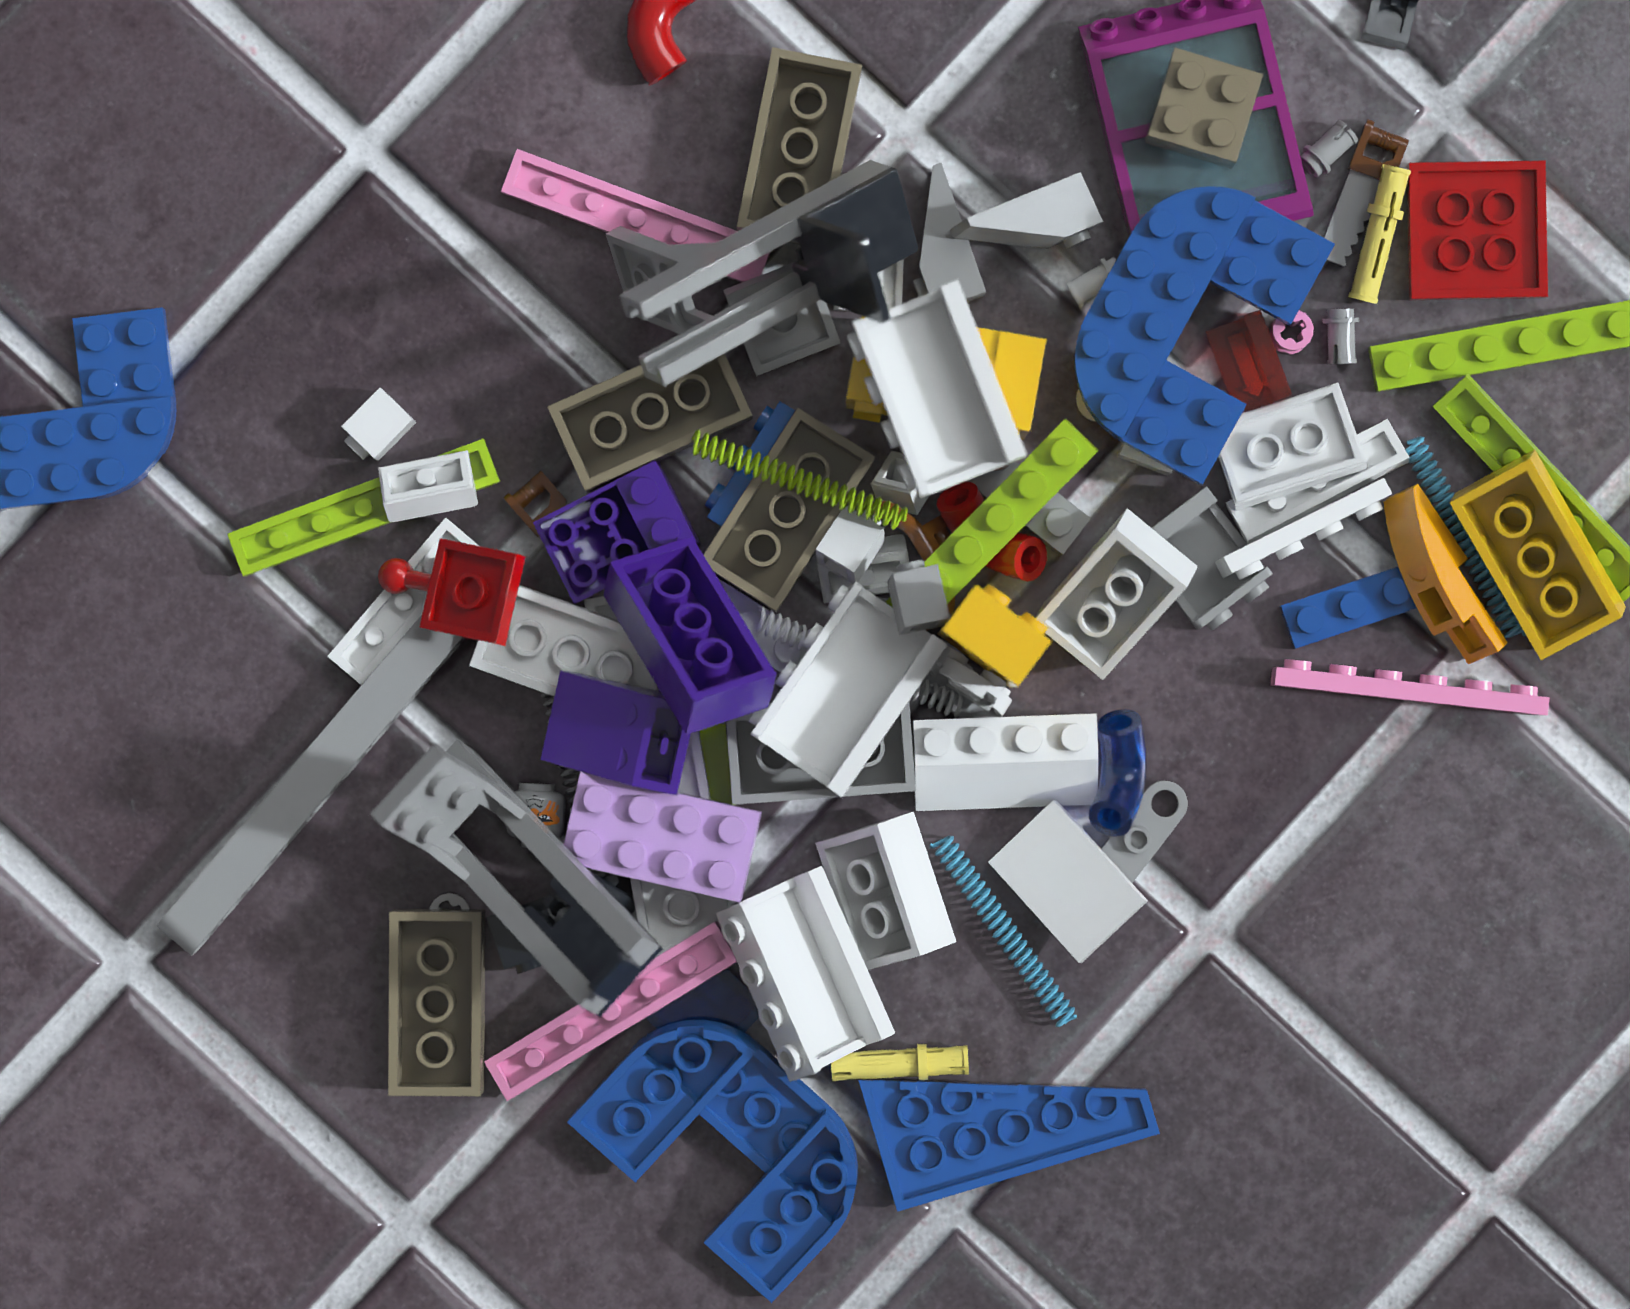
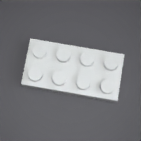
[469,585,657,696]

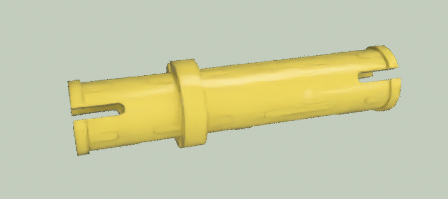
[1348,164,1411,304]
[831,1044,969,1081]

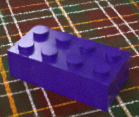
[603,536,777,735]

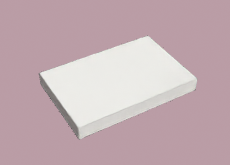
[1218,383,1367,511]
[988,800,1148,963]

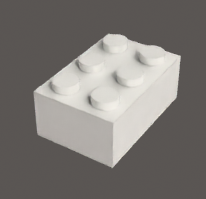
[1035,508,1198,680]

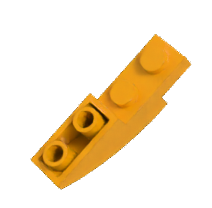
[1383,484,1508,664]

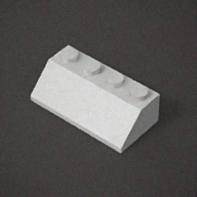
[912,713,1098,811]

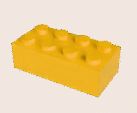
[1449,449,1626,660]
[938,584,1052,688]

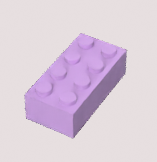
[564,772,762,902]

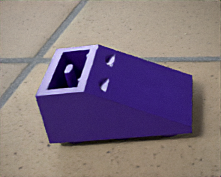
[533,460,700,604]
[541,670,691,795]

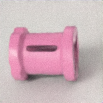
[1269,311,1314,355]

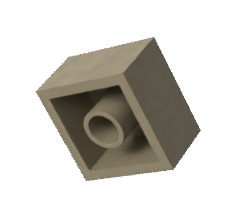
[1144,47,1263,169]

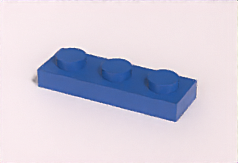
[705,401,795,527]
[1279,567,1417,649]

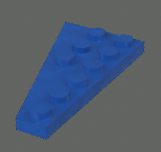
[858,1079,1160,1212]

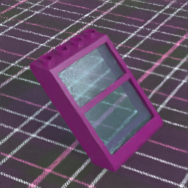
[1078,0,1314,236]

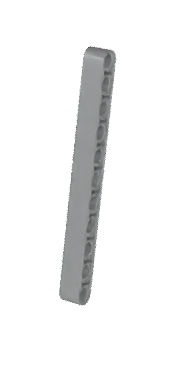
[157,615,465,956]

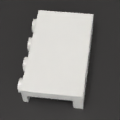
[847,280,1026,499]
[749,582,947,797]
[716,866,895,1082]

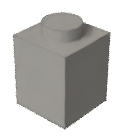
[887,560,950,635]

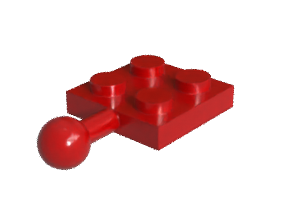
[378,538,526,646]

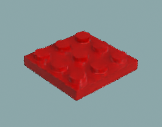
[1407,160,1548,301]

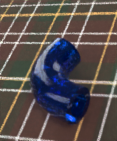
[1088,709,1147,837]

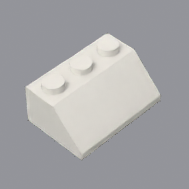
[815,812,956,970]

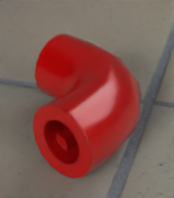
[627,0,696,85]
[936,482,1047,582]

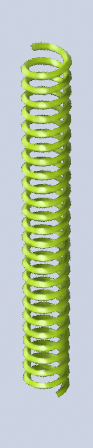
[691,429,908,530]

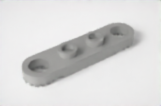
[1100,781,1188,883]

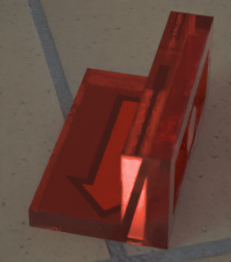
[1205,310,1292,413]

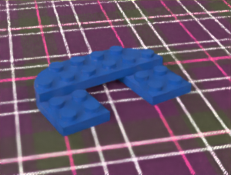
[1074,186,1335,486]
[0,307,176,511]
[567,1020,858,1303]

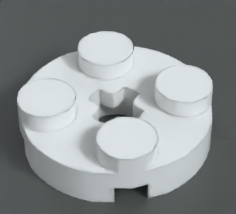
[929,646,1012,717]

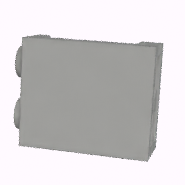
[1152,486,1273,631]

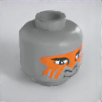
[506,783,566,848]

